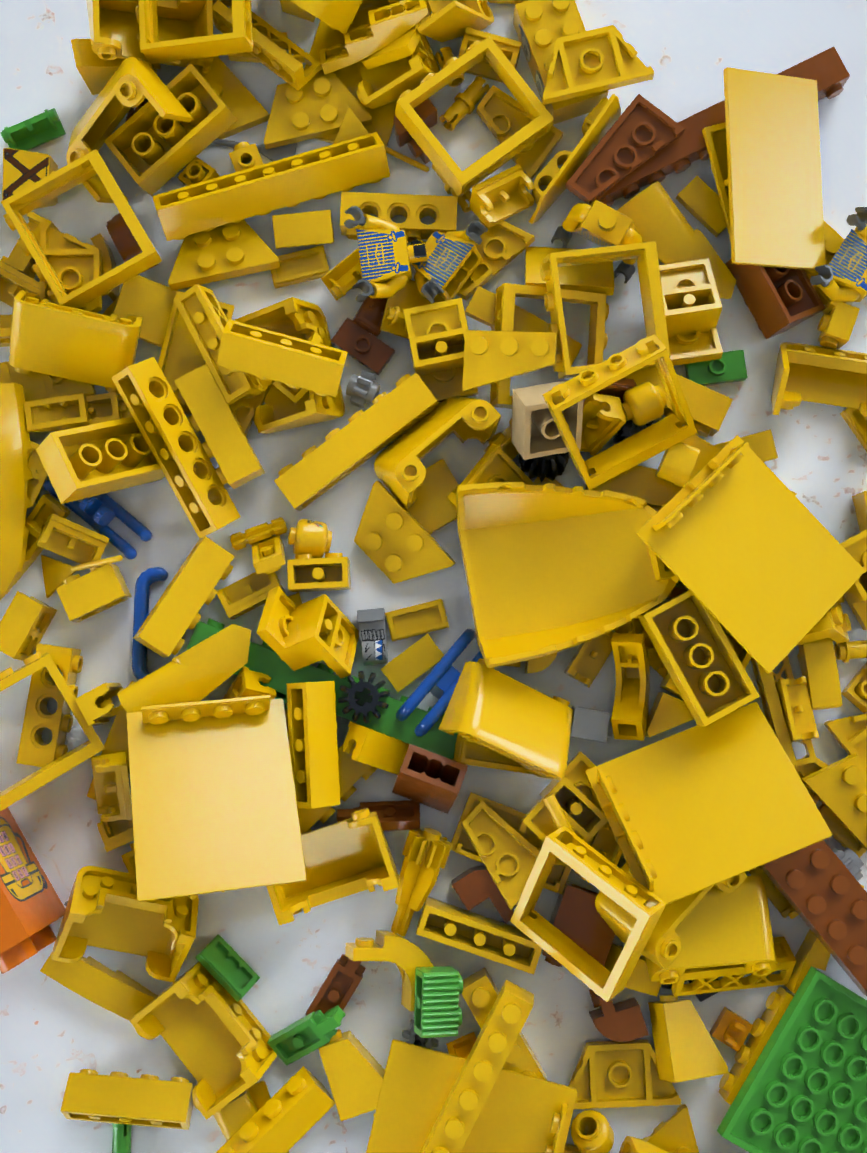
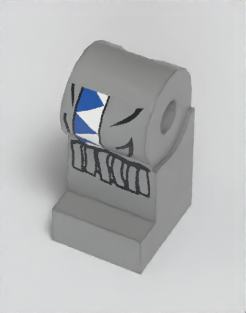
[357,608,388,666]

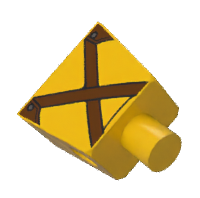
[2,148,58,209]

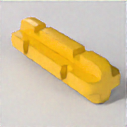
[230,517,288,550]

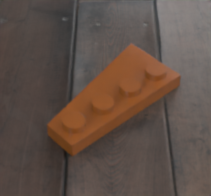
[565,94,685,204]

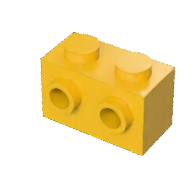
[287,553,351,592]
[55,563,132,623]

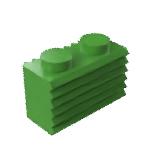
[414,966,463,1038]

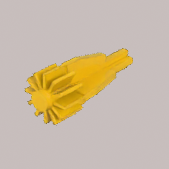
[390,828,452,936]

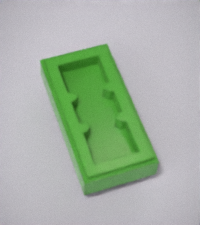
[684,350,748,386]
[195,934,260,1002]

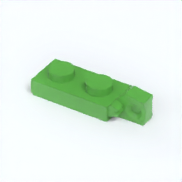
[267,1005,346,1066]

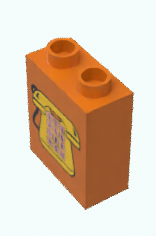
[0,807,65,974]

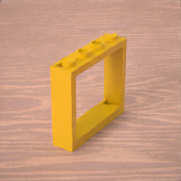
[135,0,253,64]
[395,36,554,197]
[1,149,162,309]
[540,241,671,379]
[490,283,609,409]
[542,334,698,491]
[0,651,106,811]
[510,826,666,1002]

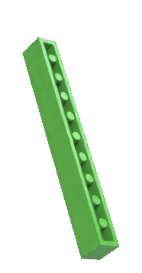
[186,618,458,760]

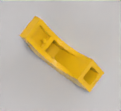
[611,633,650,741]
[345,930,434,1012]

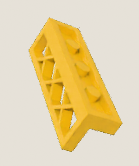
[213,0,322,91]
[173,284,265,404]
[750,655,817,767]
[671,936,797,997]

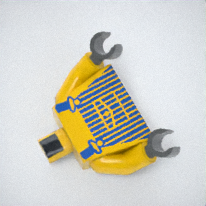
[551,200,642,284]
[344,206,428,303]
[810,207,867,302]
[410,220,488,304]

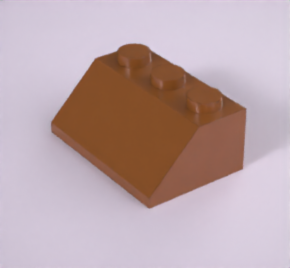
[725,258,826,339]

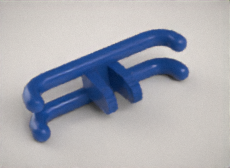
[43,480,153,560]
[132,567,168,681]
[396,628,483,737]

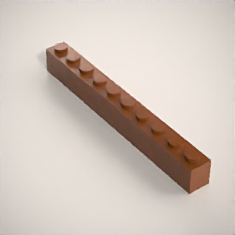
[584,46,850,207]

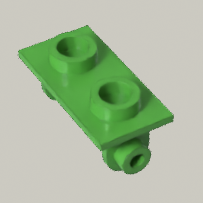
[0,108,66,151]

